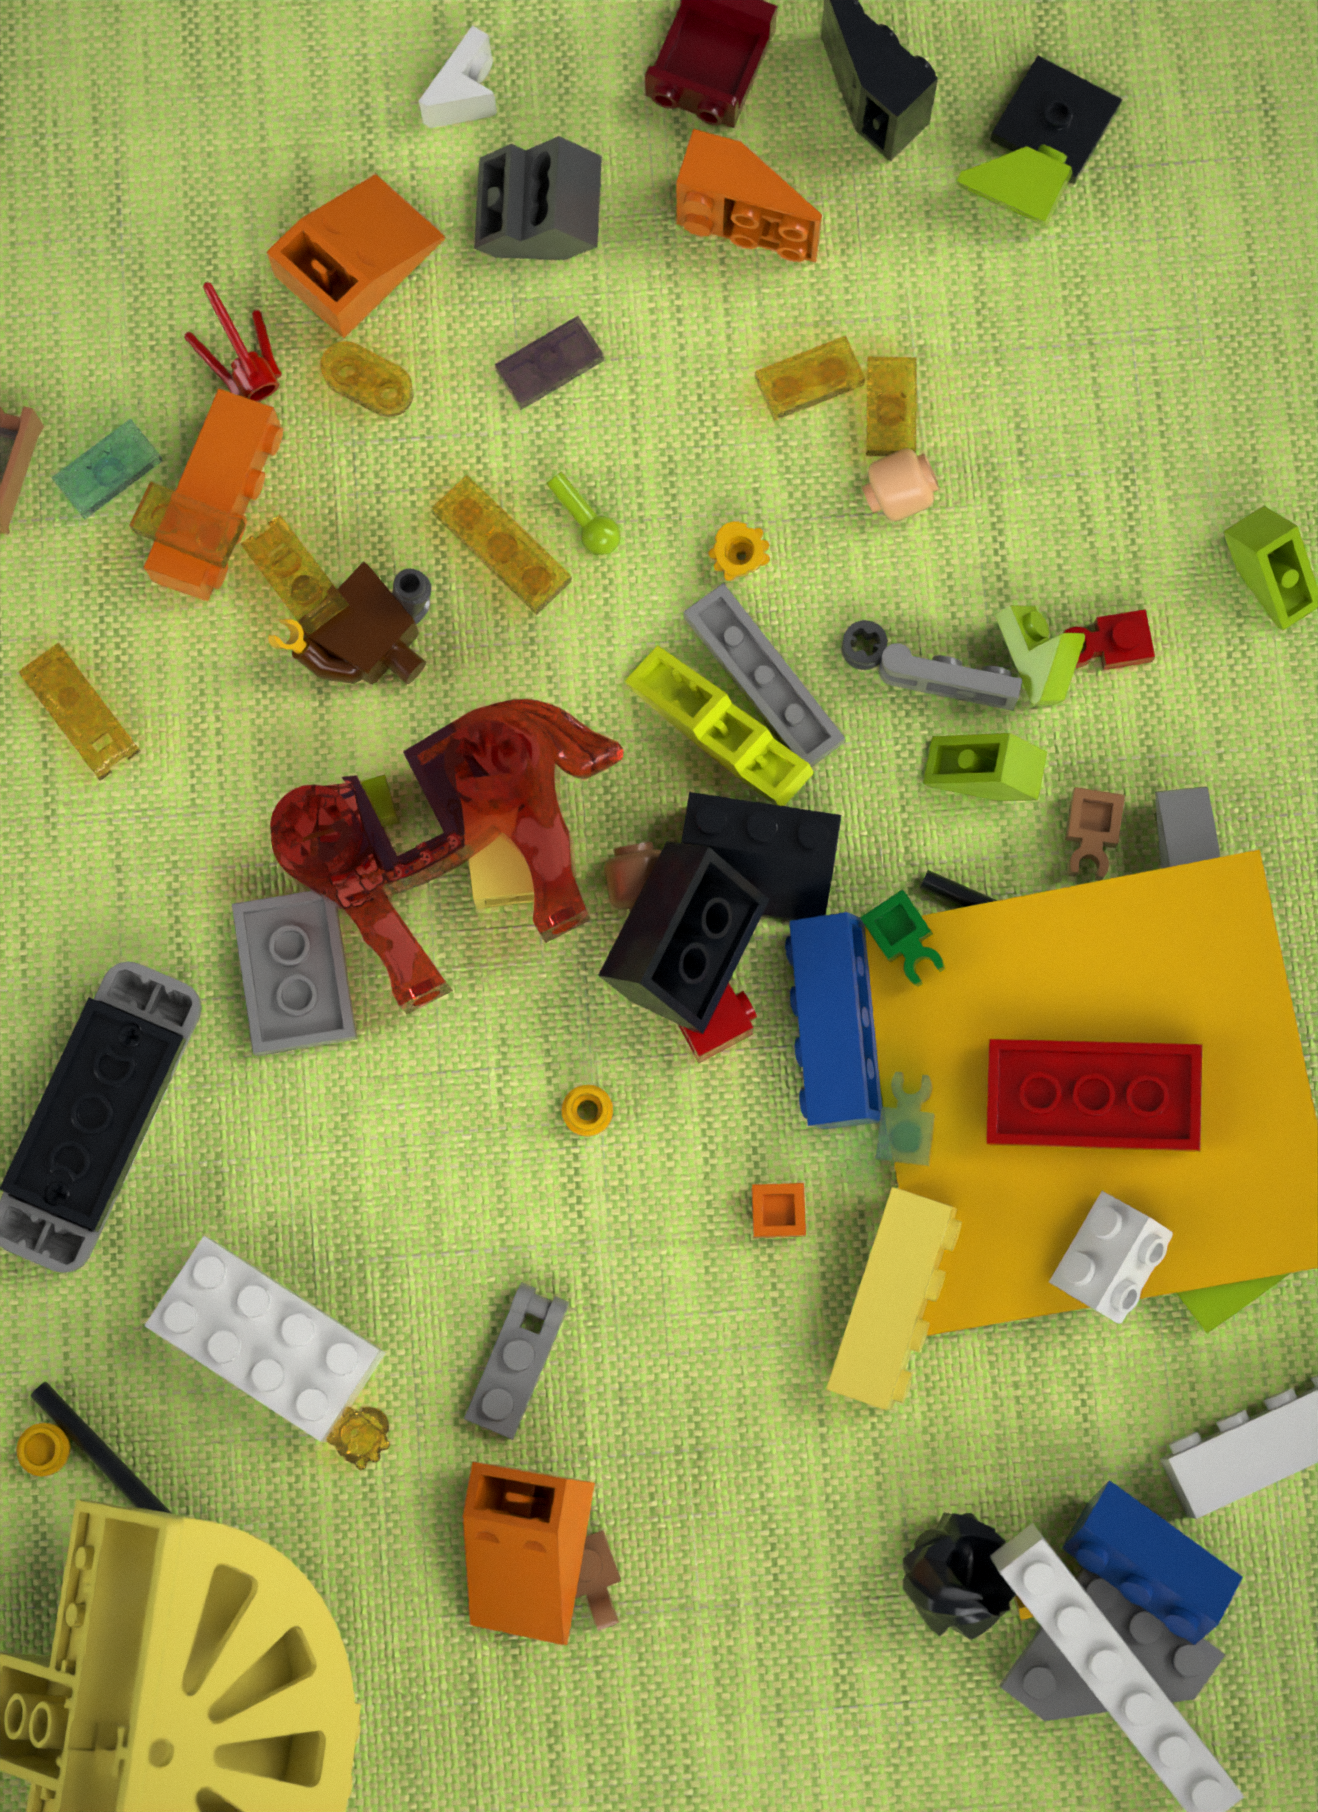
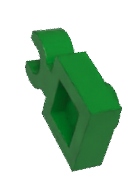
[860,889,945,987]

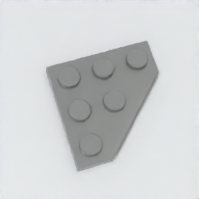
[999,1567,1225,1721]

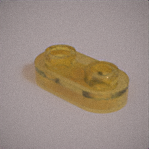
[320,341,414,417]

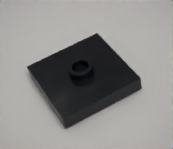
[990,55,1123,185]

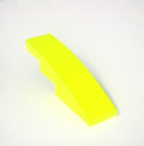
[625,645,814,806]

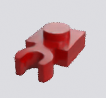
[1063,609,1155,670]

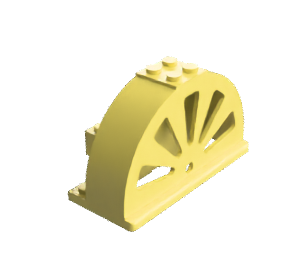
[0,1499,361,1812]

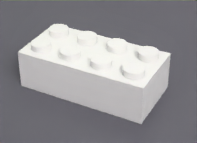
[144,1236,386,1442]

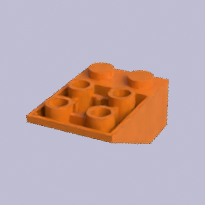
[676,129,822,263]
[266,174,445,339]
[463,1462,595,1645]

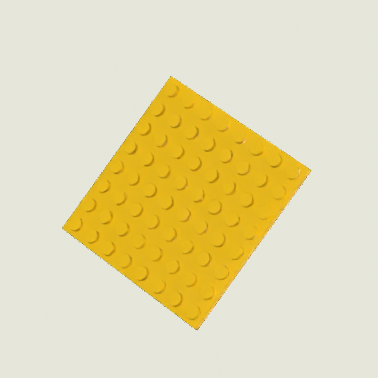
[865,849,1318,1336]

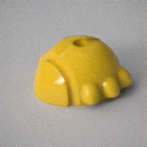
[708,521,770,581]

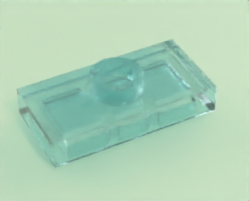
[51,418,163,520]

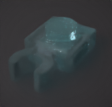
[875,1072,935,1167]

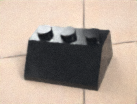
[681,792,842,921]
[598,841,769,1034]

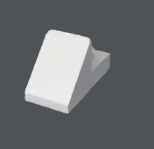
[419,26,497,128]

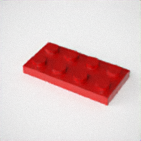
[986,1039,1202,1152]

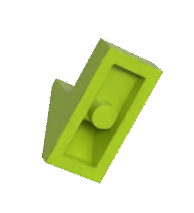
[994,605,1085,706]

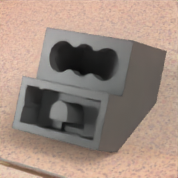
[474,136,602,260]

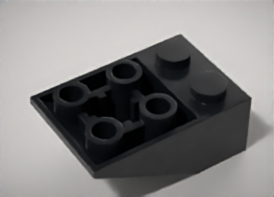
[821,0,938,162]

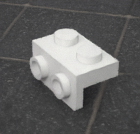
[1049,1191,1173,1324]

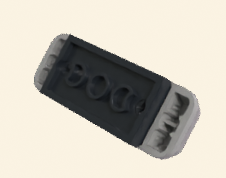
[0,961,202,1273]

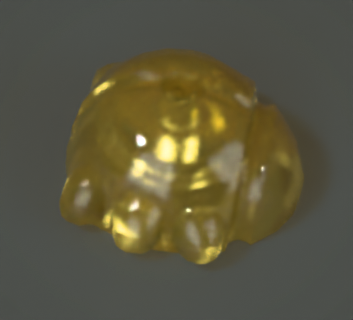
[326,1406,390,1470]

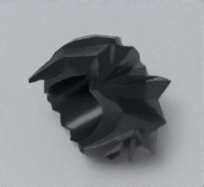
[903,1512,1016,1640]

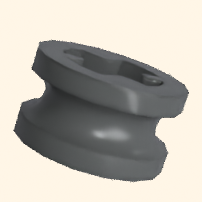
[841,620,888,670]

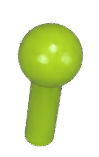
[546,472,621,555]

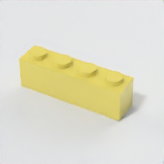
[826,1187,962,1411]

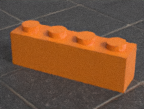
[144,388,283,602]

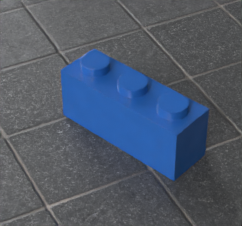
[1062,1480,1243,1645]

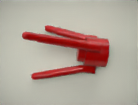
[184,282,282,402]

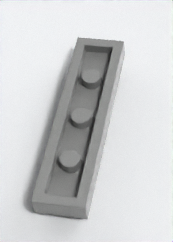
[684,583,845,767]

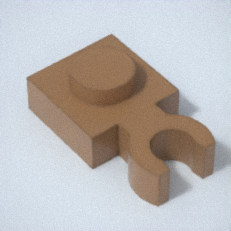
[1065,787,1125,881]

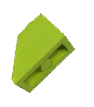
[957,144,1072,227]
[1223,506,1318,631]
[923,733,1047,801]

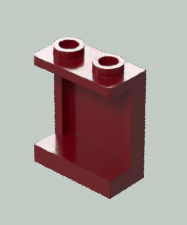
[645,0,778,128]

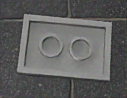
[232,887,357,1056]

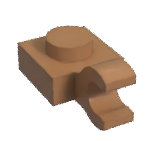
[575,1530,622,1631]

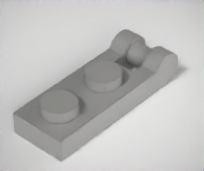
[879,643,1022,711]
[464,1282,570,1440]

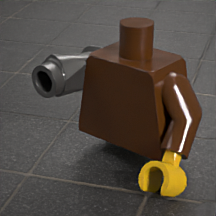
[268,561,431,685]

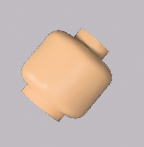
[862,448,940,522]

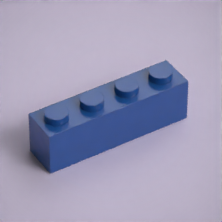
[785,912,884,1129]

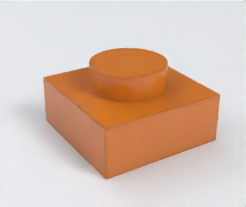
[751,1183,806,1238]

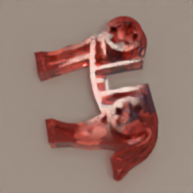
[270,699,624,1014]

